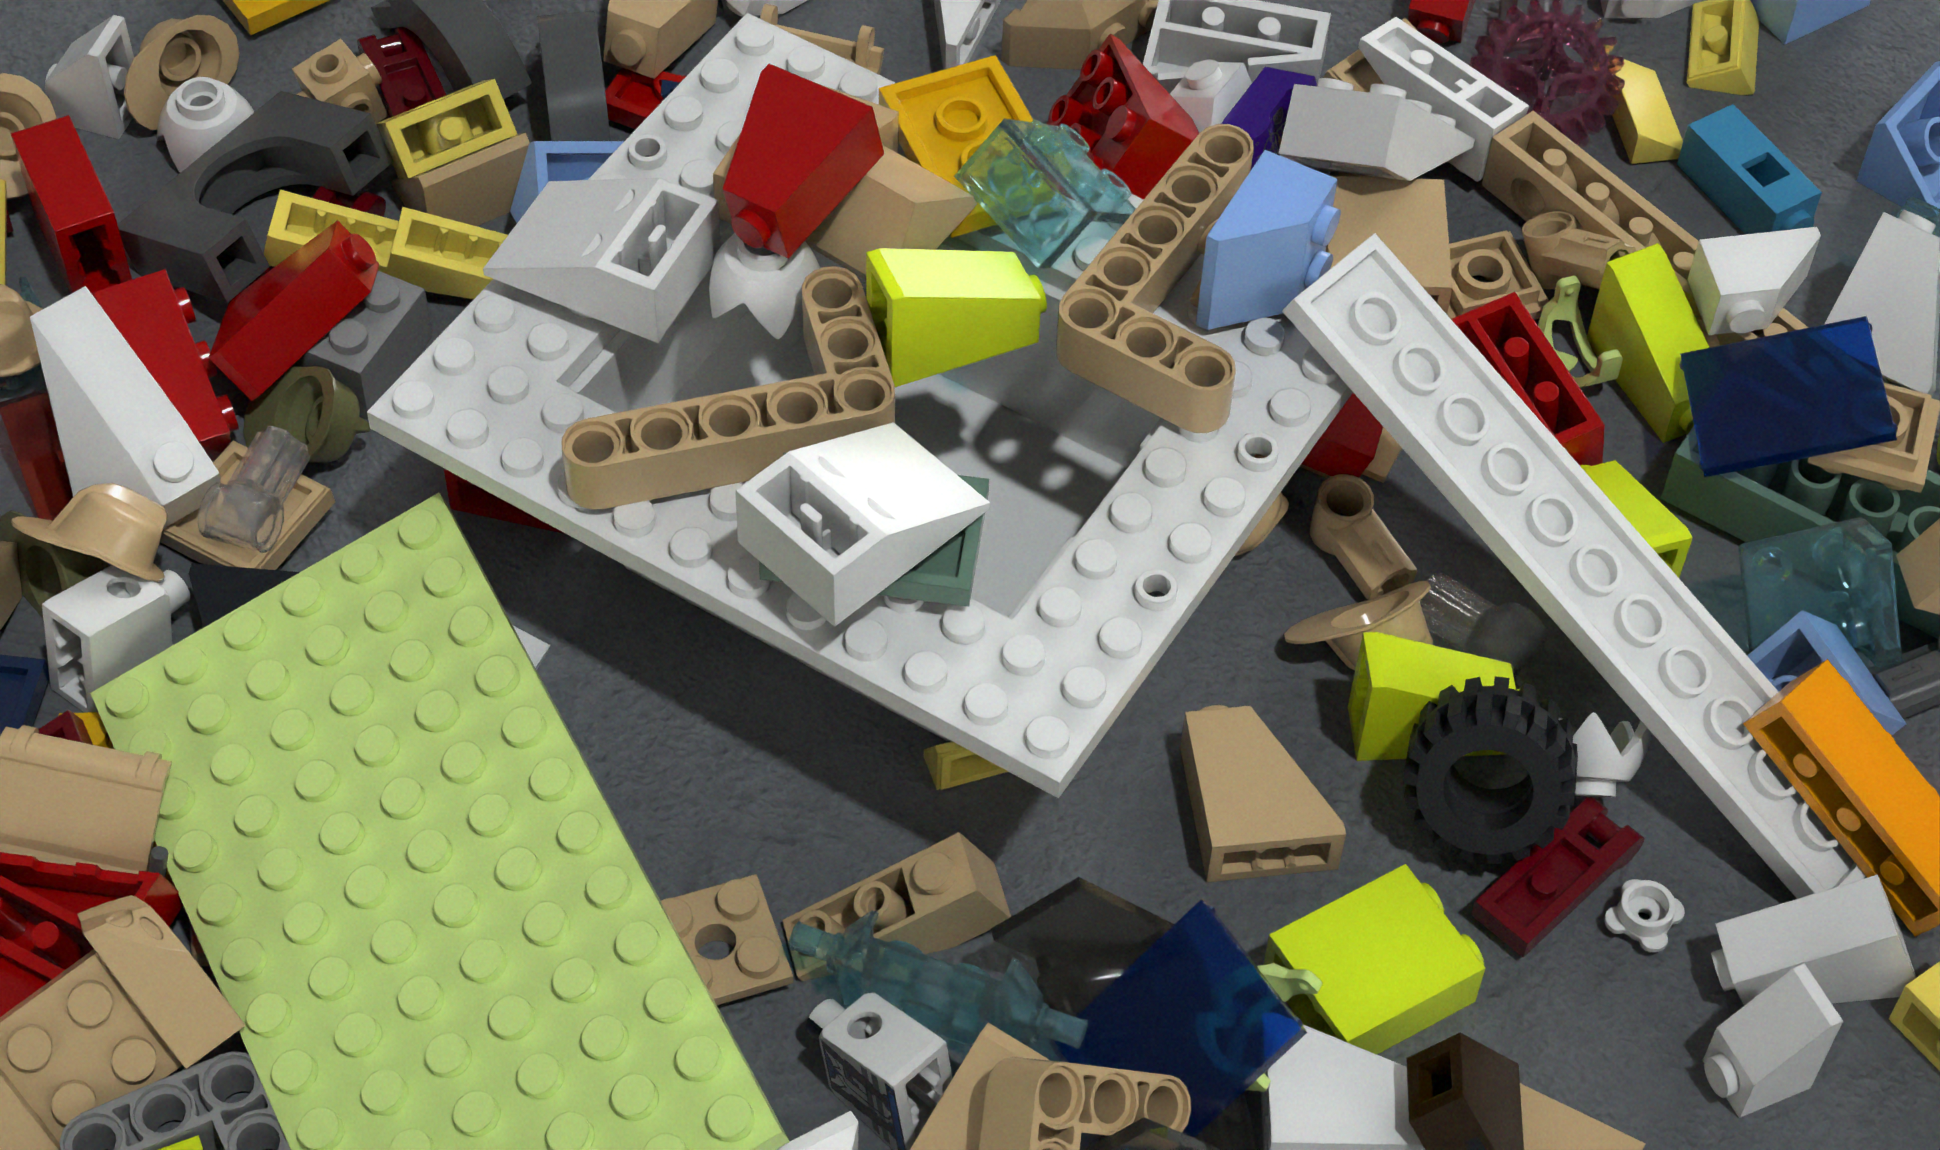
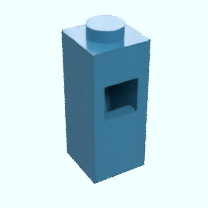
[1677,104,1822,234]

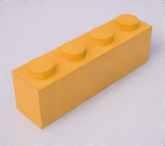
[1743,659,1940,937]

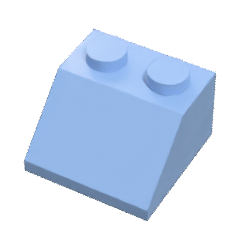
[1196,150,1341,330]
[1747,610,1907,735]

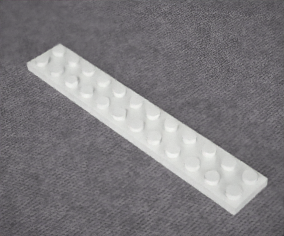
[1282,233,1865,899]

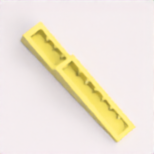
[264,190,508,299]

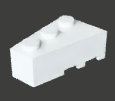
[1143,0,1331,94]

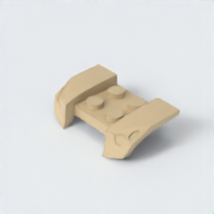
[0,895,246,1150]

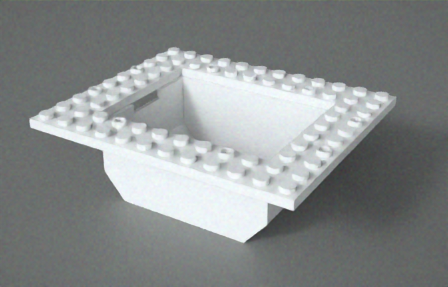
[367,13,1353,798]

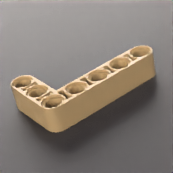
[1056,124,1254,433]
[562,266,895,510]
[979,1057,1191,1150]

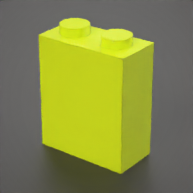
[1263,864,1486,1055]

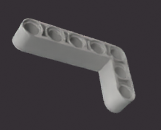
[59,1052,291,1150]

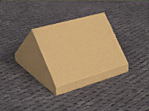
[391,133,530,226]
[805,145,977,280]

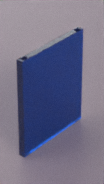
[1680,316,1898,478]
[1053,899,1308,1150]

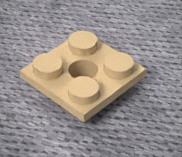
[1447,230,1549,320]
[1807,372,1940,493]
[661,874,794,1005]

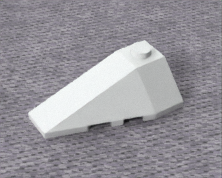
[30,286,222,529]

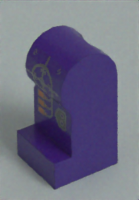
[1222,67,1317,170]

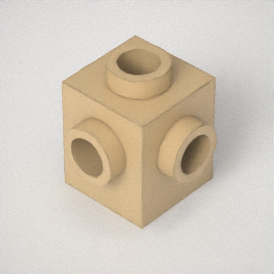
[292,39,388,123]

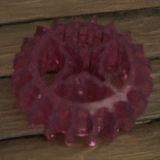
[1469,0,1625,145]

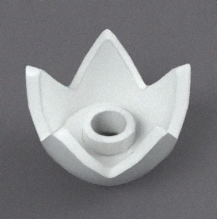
[157,77,254,173]
[709,232,821,339]
[1558,712,1652,797]

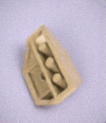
[1001,0,1159,70]

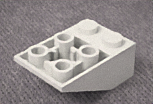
[1278,78,1475,181]
[483,178,721,343]
[735,422,990,627]

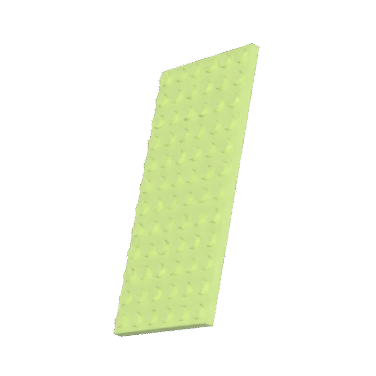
[90,493,790,1150]

